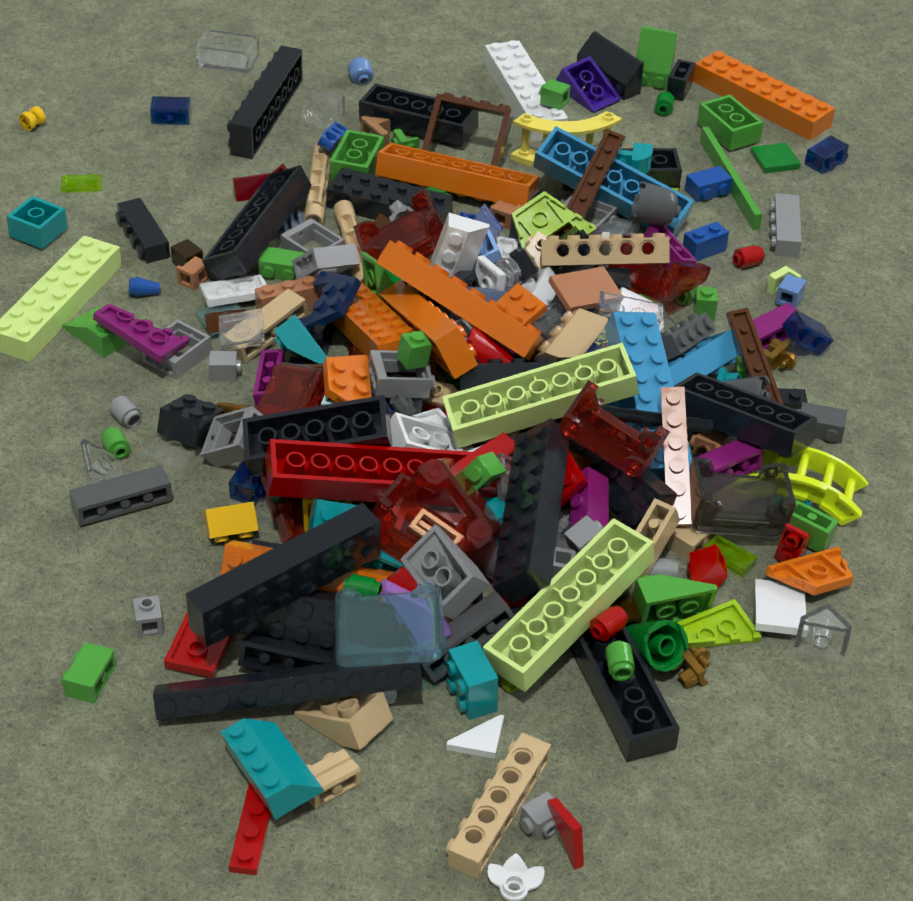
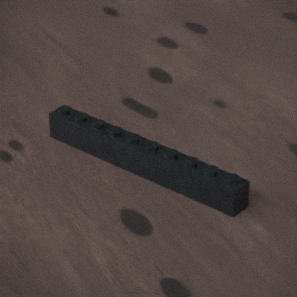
[153,652,423,720]

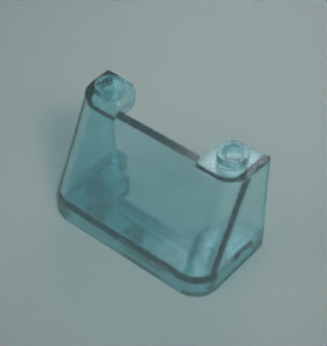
[335,582,447,667]

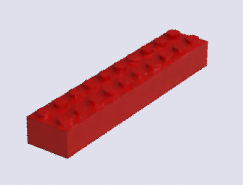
[265,439,510,507]

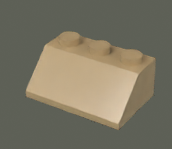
[534,308,608,362]

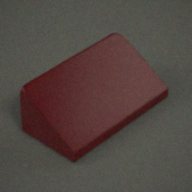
[233,173,272,202]

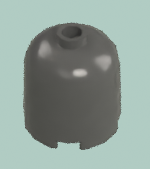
[630,181,681,227]

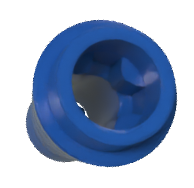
[128,276,160,297]

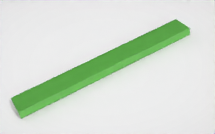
[700,127,762,230]

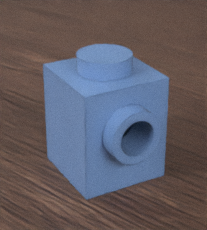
[775,274,807,308]

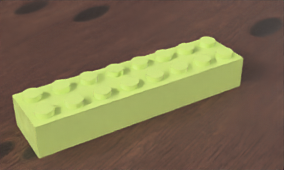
[0,236,122,362]
[442,342,639,448]
[483,518,654,692]

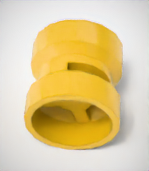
[18,106,46,131]

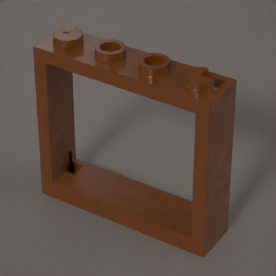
[422,92,514,167]

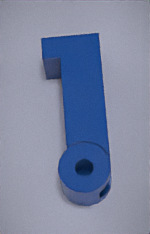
[317,122,350,153]

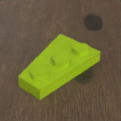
[677,599,762,649]

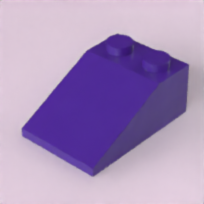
[556,56,622,113]

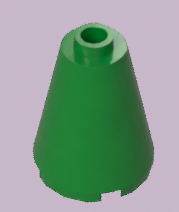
[626,619,688,672]

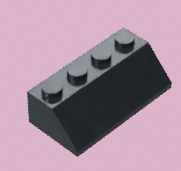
[577,31,644,100]

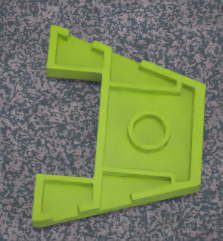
[511,191,597,249]

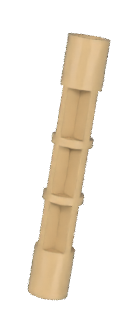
[303,142,332,226]
[334,200,367,285]

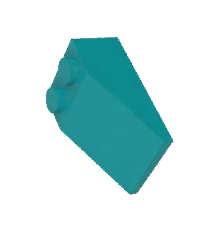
[274,315,327,364]

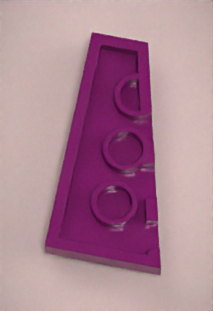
[93,304,190,363]

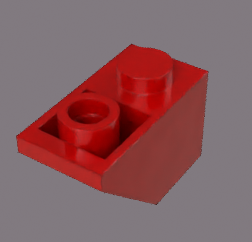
[774,523,813,562]
[687,544,727,588]

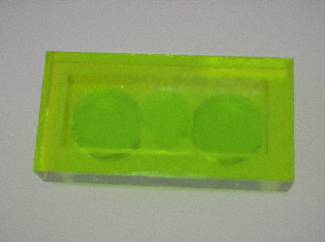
[61,173,102,193]
[703,534,757,577]

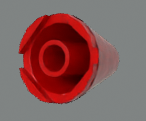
[466,326,517,363]

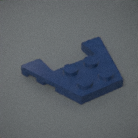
[299,271,362,332]

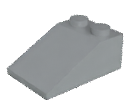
[400,524,490,620]

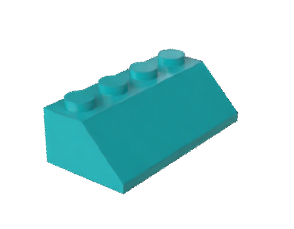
[220,718,324,820]

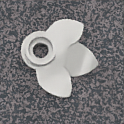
[488,853,545,901]

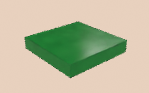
[750,142,801,174]

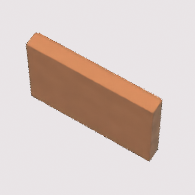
[548,266,624,312]

